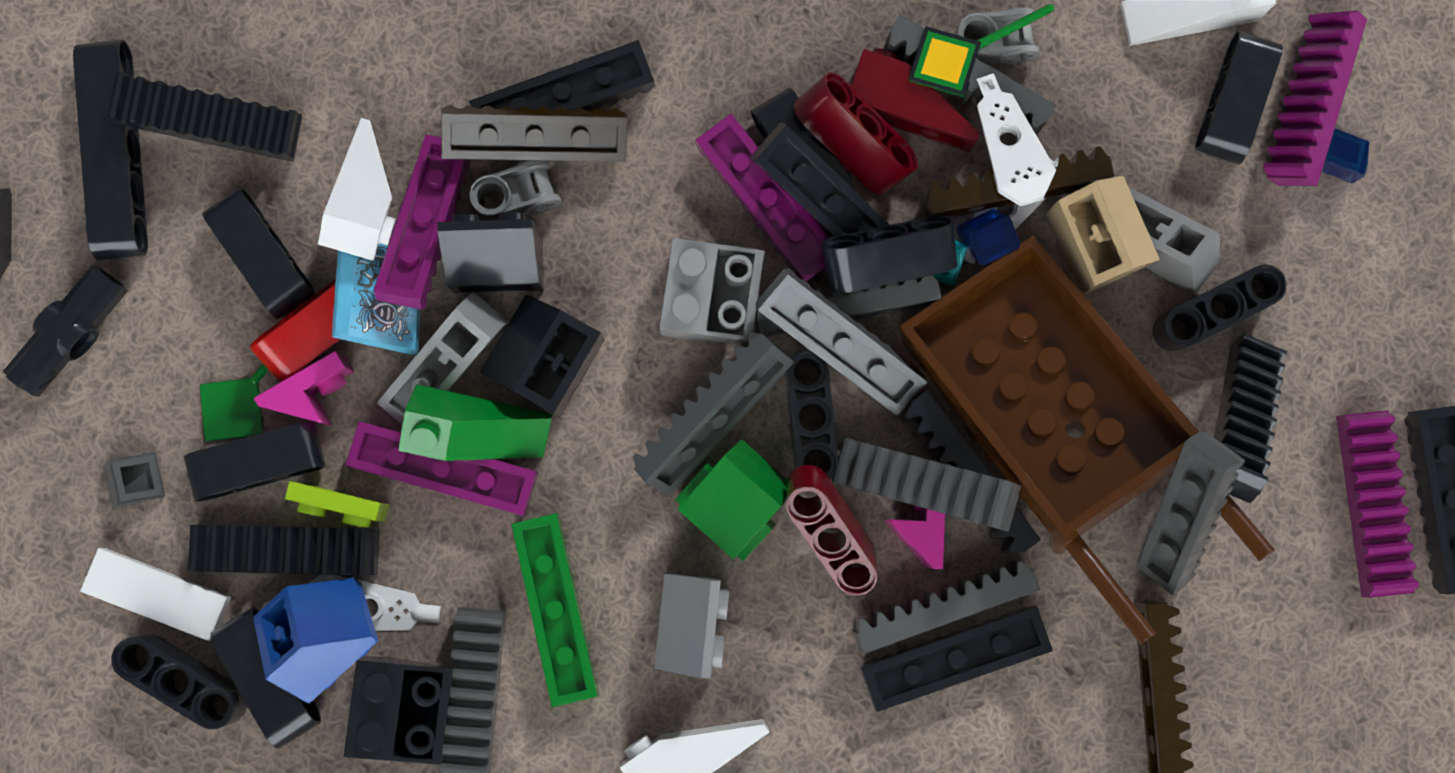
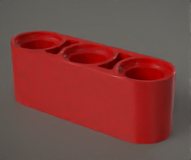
[249,278,340,383]

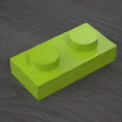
[285,481,390,528]

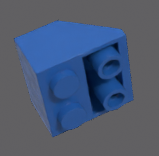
[253,578,378,704]

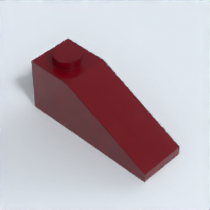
[851,48,979,153]

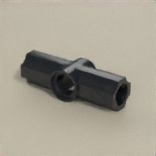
[3,264,128,397]

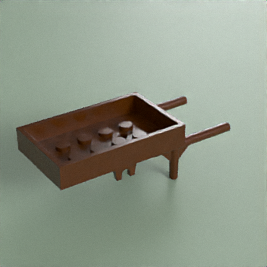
[900,236,1275,645]

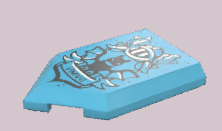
[332,243,421,355]

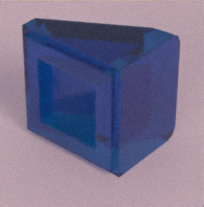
[1322,128,1370,184]
[955,208,1020,265]

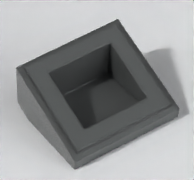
[103,452,165,510]

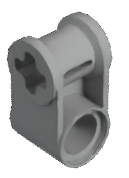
[954,7,1040,64]
[469,160,562,221]

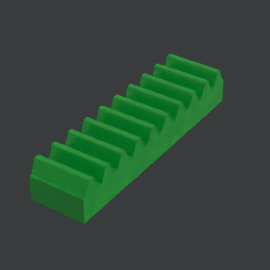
[511,513,599,707]

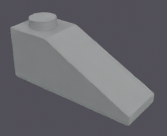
[1129,188,1221,295]
[377,292,508,425]

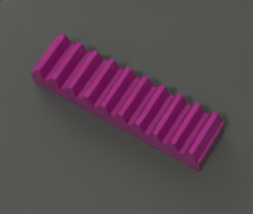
[1263,10,1367,186]
[695,113,829,283]
[373,134,471,310]
[1336,410,1419,598]
[345,421,539,516]

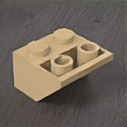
[1045,175,1160,295]

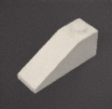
[1120,0,1276,46]
[318,118,396,261]
[620,719,769,773]

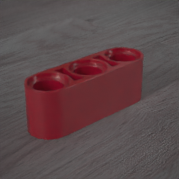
[794,72,918,195]
[786,465,877,596]

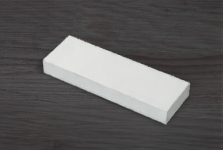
[80,548,232,641]

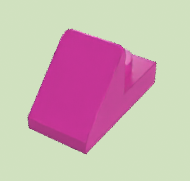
[254,351,354,426]
[883,505,945,569]

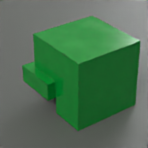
[675,439,788,561]

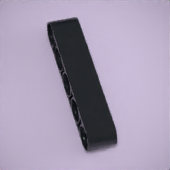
[73,39,148,260]

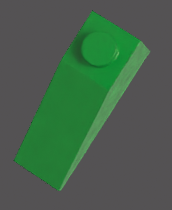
[398,384,553,461]

